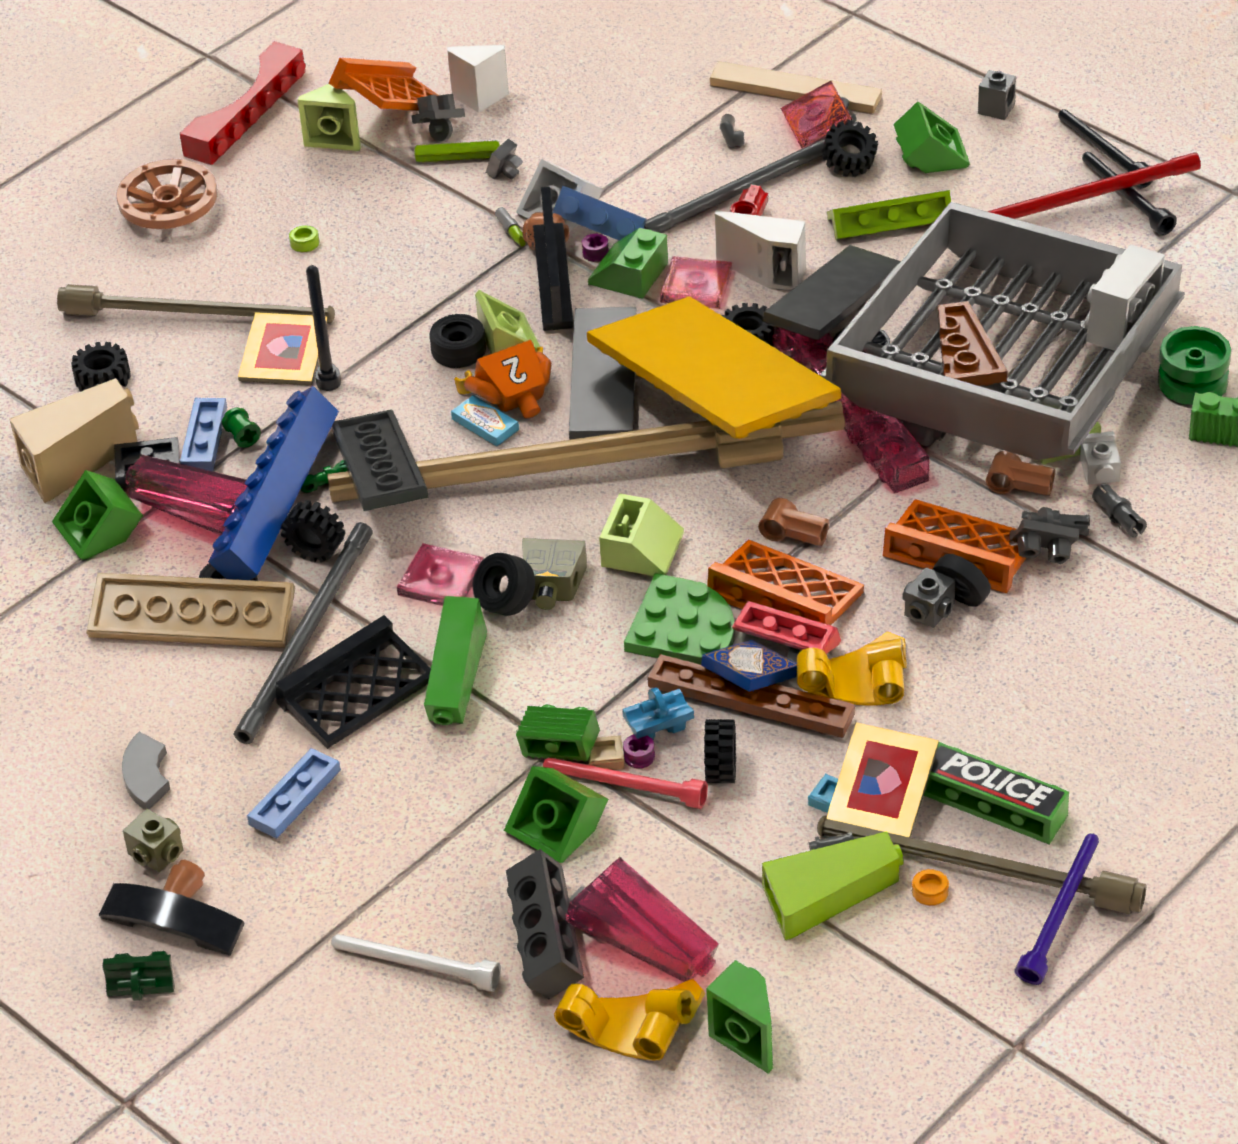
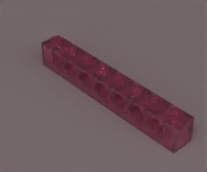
[773,326,929,493]

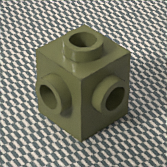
[122,809,184,873]

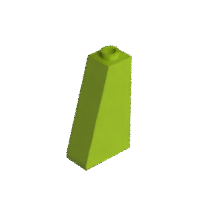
[762,831,904,940]

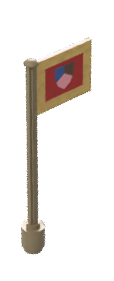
[57,284,335,385]
[817,723,1147,914]

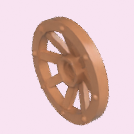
[116,159,217,229]

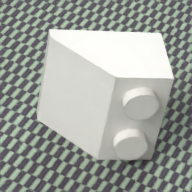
[516,159,603,231]

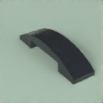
[99,883,245,956]

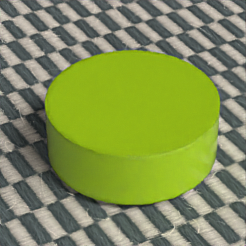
[289,225,320,252]

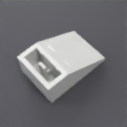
[715,211,806,291]

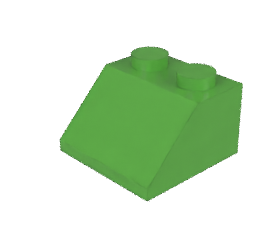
[893,101,970,173]
[588,228,668,299]
[52,470,143,560]
[504,766,609,863]
[706,960,773,1073]

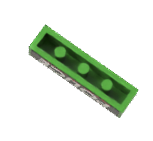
[923,742,1069,844]

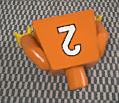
[454,340,552,419]

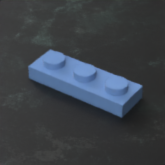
[553,186,647,240]
[180,398,227,471]
[247,748,341,839]

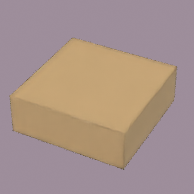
[588,735,625,770]

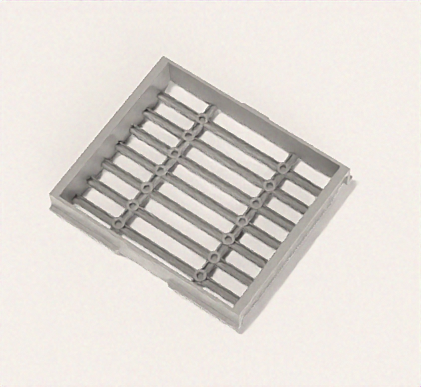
[820,202,1185,460]

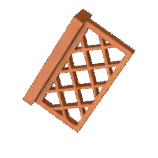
[328,57,439,111]
[883,499,1026,594]
[707,539,864,626]

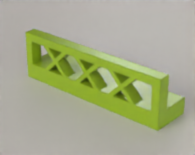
[827,190,951,240]

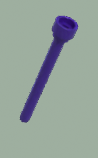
[1014,833,1099,985]

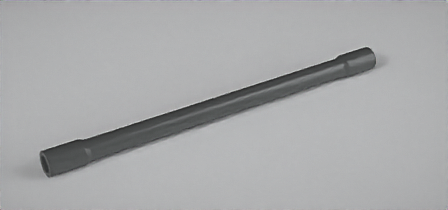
[643,122,864,233]
[234,522,373,744]

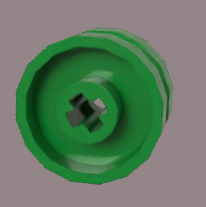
[1158,326,1232,405]

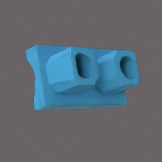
[622,687,694,740]

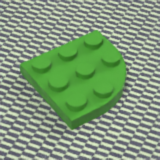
[624,573,735,664]

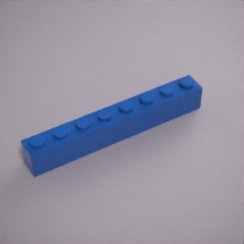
[208,386,339,580]

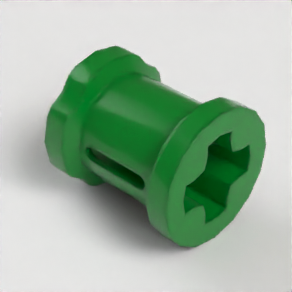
[221,407,261,448]

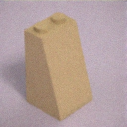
[10,378,139,503]

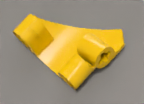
[797,631,907,705]
[554,978,705,1061]

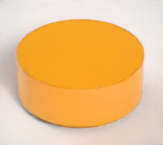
[912,869,949,906]

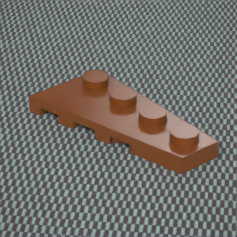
[937,301,1008,386]

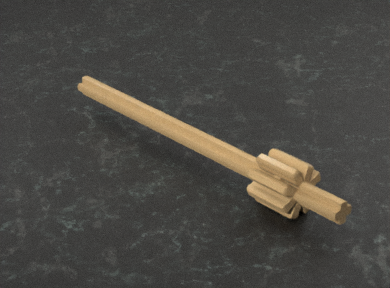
[328,401,845,502]

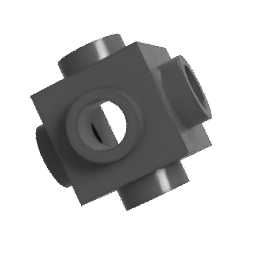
[902,567,955,628]

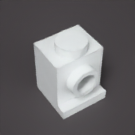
[1080,431,1121,485]

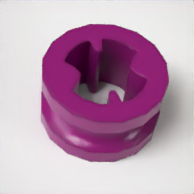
[582,233,609,262]
[623,735,655,768]

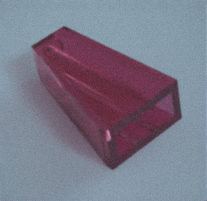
[126,455,247,535]
[565,857,719,982]

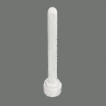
[331,934,501,992]

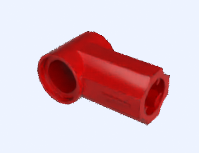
[730,185,768,216]

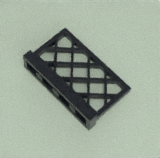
[533,186,574,331]
[276,615,431,749]

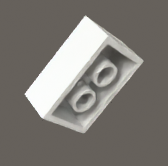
[1084,244,1165,351]

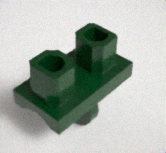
[102,951,175,1001]

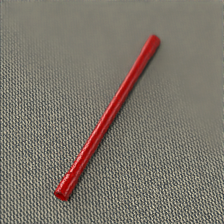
[987,152,1201,219]

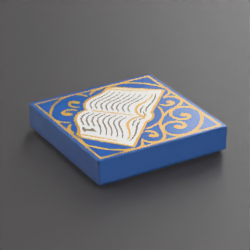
[701,640,797,692]

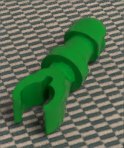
[300,460,348,493]

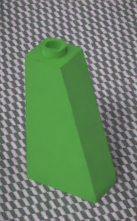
[424,596,487,725]

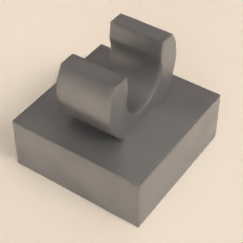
[485,138,523,179]

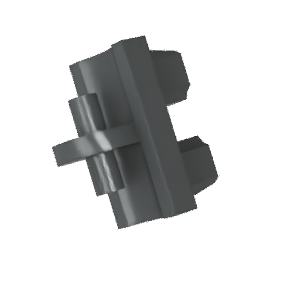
[411,94,466,142]
[1010,507,1079,564]

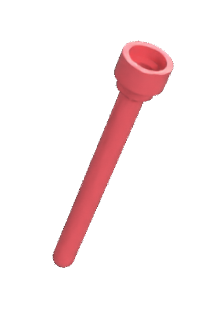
[543,758,708,809]

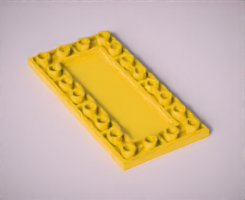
[587,296,841,439]

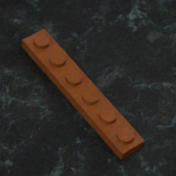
[647,654,855,738]

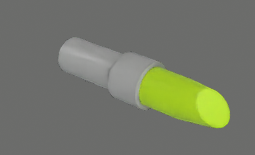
[495,207,526,247]

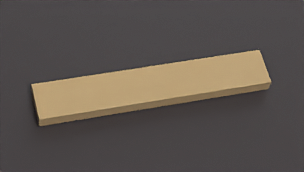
[710,61,882,114]

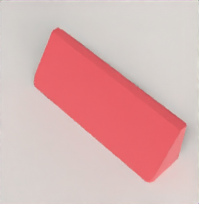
[732,601,841,654]

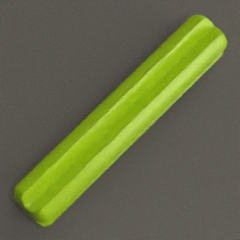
[414,140,500,162]

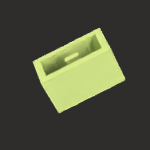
[599,493,684,576]

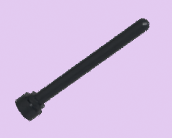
[1058,109,1153,189]
[1082,152,1177,235]
[306,265,341,391]

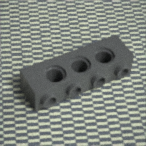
[506,849,584,999]

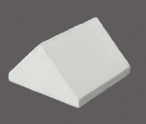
[447,45,509,113]

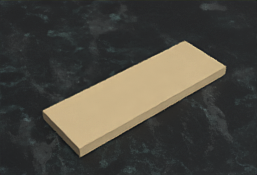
[86,573,295,648]

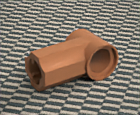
[985,451,1055,496]
[758,498,829,546]

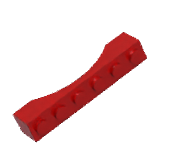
[179,41,306,165]

